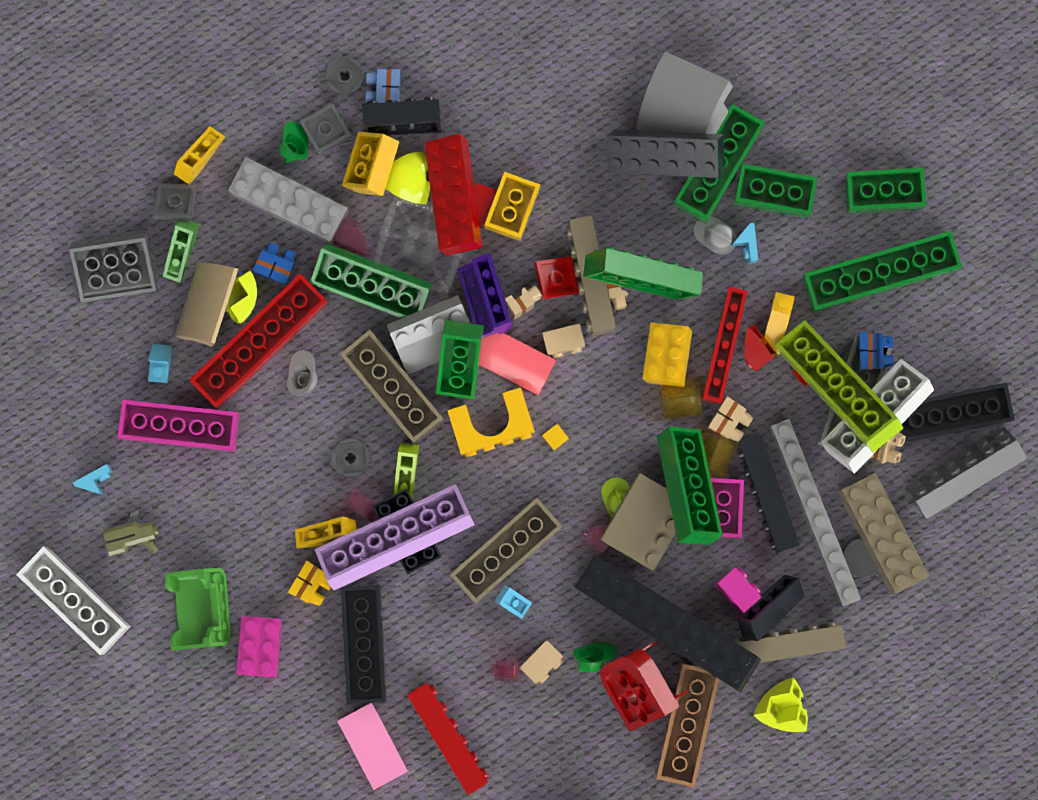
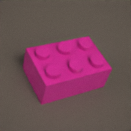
[711,478,744,539]
[714,568,761,613]
[237,616,283,677]

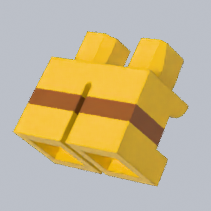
[288,561,331,606]

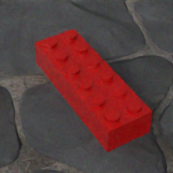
[425,133,483,256]

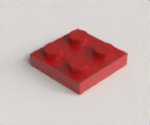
[534,256,579,300]

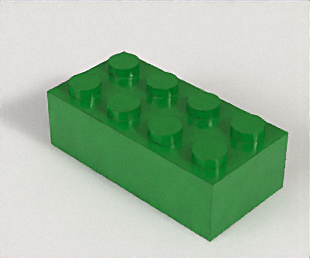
[734,164,818,219]
[844,168,926,214]
[436,320,484,400]

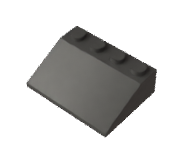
[69,230,157,303]

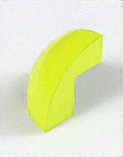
[386,152,430,204]
[225,271,257,324]
[754,677,808,732]

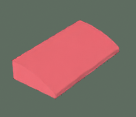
[479,333,556,395]

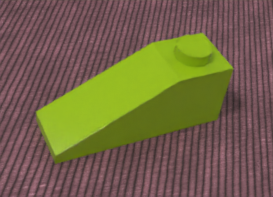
[393,442,420,499]

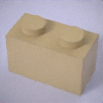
[542,324,585,359]
[520,640,563,684]

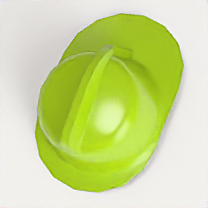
[601,477,630,518]

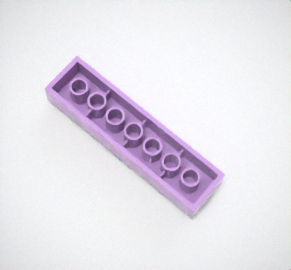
[314,484,475,591]

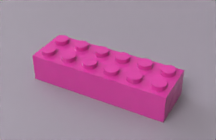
[118,400,240,452]

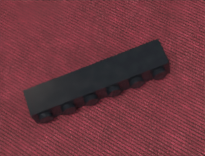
[736,436,800,553]

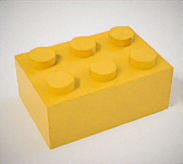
[342,132,399,196]
[485,172,540,242]
[642,323,692,387]

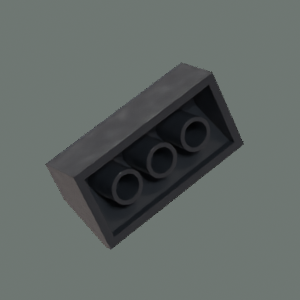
[362,97,441,136]

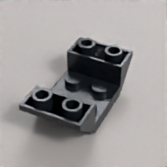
[372,488,442,575]

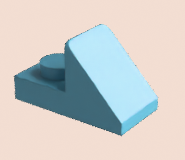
[731,223,758,264]
[148,344,172,384]
[73,464,113,495]
[495,585,532,619]

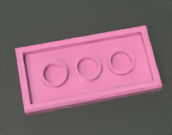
[337,703,408,790]

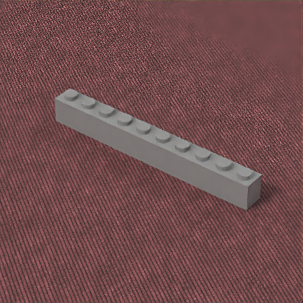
[769,419,861,607]

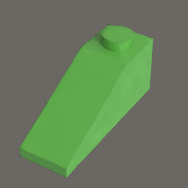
[162,221,200,283]

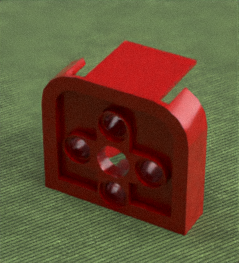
[600,640,689,732]

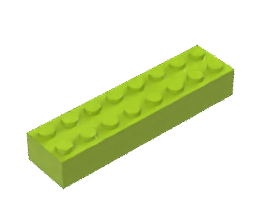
[775,320,903,453]

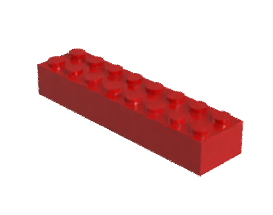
[189,274,329,410]

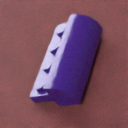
[457,253,513,338]

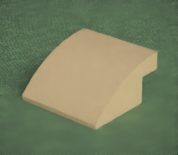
[174,263,238,347]

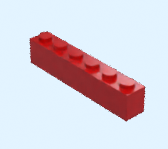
[701,287,748,405]
[407,682,489,795]

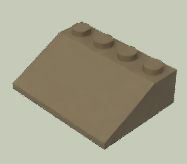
[600,473,676,571]

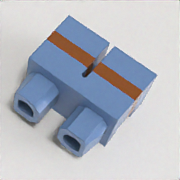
[366,69,401,103]

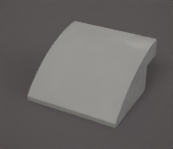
[636,51,733,134]

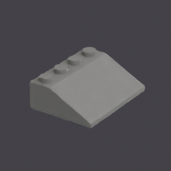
[387,295,470,375]

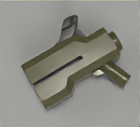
[103,510,159,556]

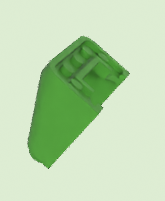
[165,568,231,651]

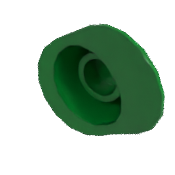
[278,121,308,163]
[573,642,618,673]

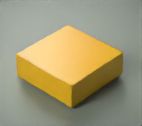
[542,424,569,451]

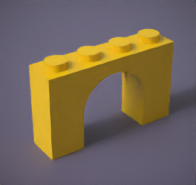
[447,388,535,458]

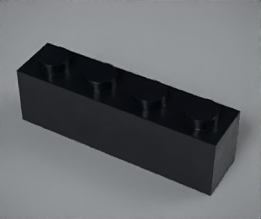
[737,575,805,642]

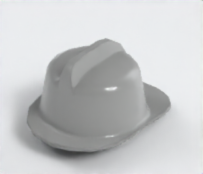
[694,216,737,255]
[287,350,318,396]

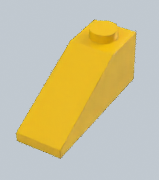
[174,126,225,184]
[764,292,795,354]
[295,516,357,549]

